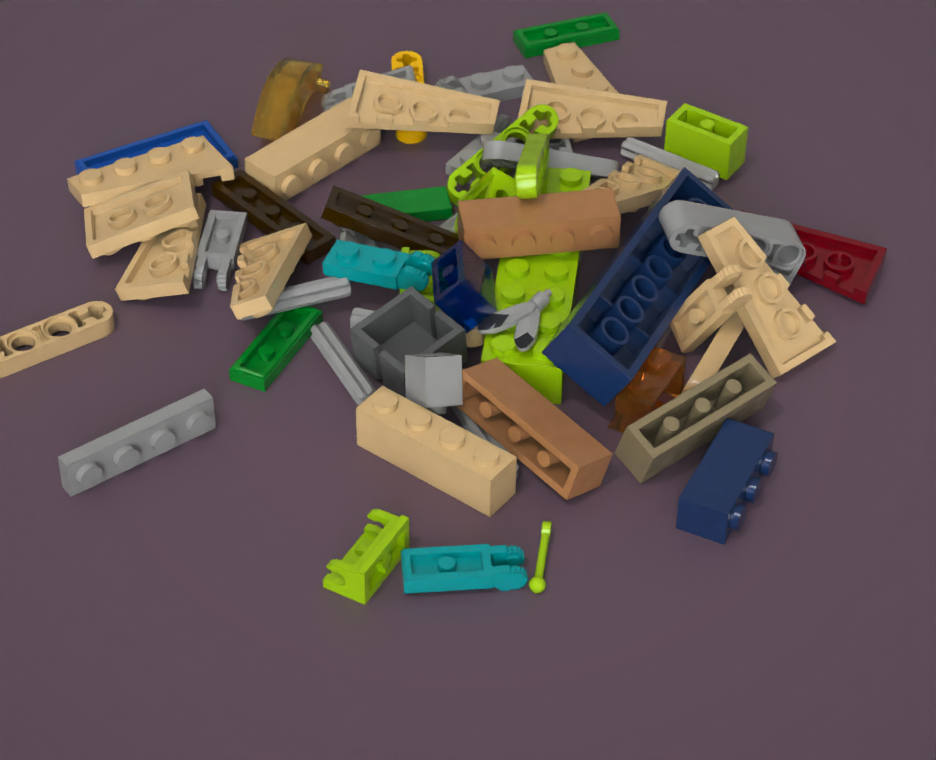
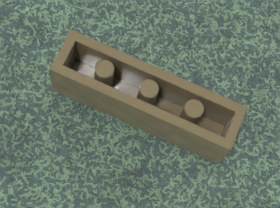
[615,353,777,484]

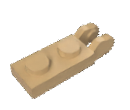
[670,264,753,353]

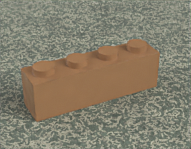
[457,188,621,261]
[456,358,613,500]

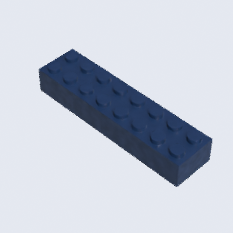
[541,167,733,406]

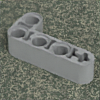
[659,200,806,289]

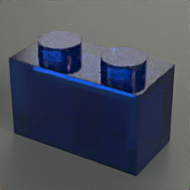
[431,239,497,334]

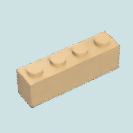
[244,97,381,201]
[356,386,517,517]

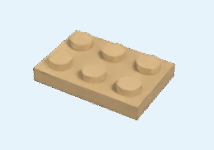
[84,170,200,259]

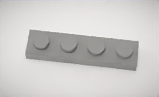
[58,389,216,497]

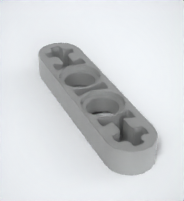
[482,140,620,183]

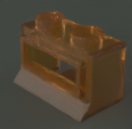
[607,346,686,433]

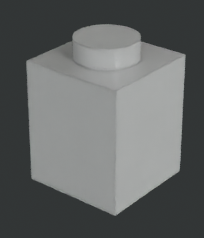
[405,352,463,414]

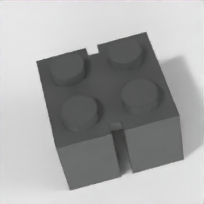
[350,286,468,398]

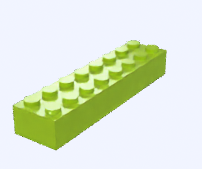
[481,167,591,404]

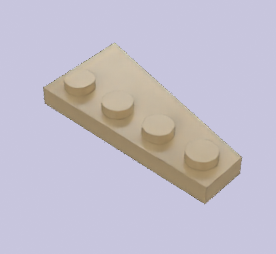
[543,42,618,143]
[345,69,500,135]
[514,79,667,140]
[67,135,235,207]
[582,154,680,214]
[115,193,206,301]
[697,217,836,378]
[230,223,313,320]

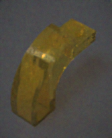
[251,57,331,140]

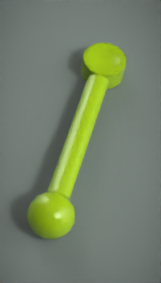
[529,521,552,593]

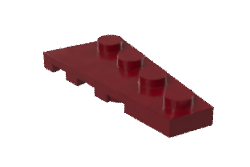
[741,210,887,305]

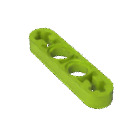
[446,104,559,206]
[516,134,550,199]

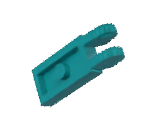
[322,239,438,292]
[401,544,528,594]

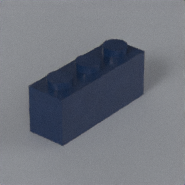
[676,418,778,545]

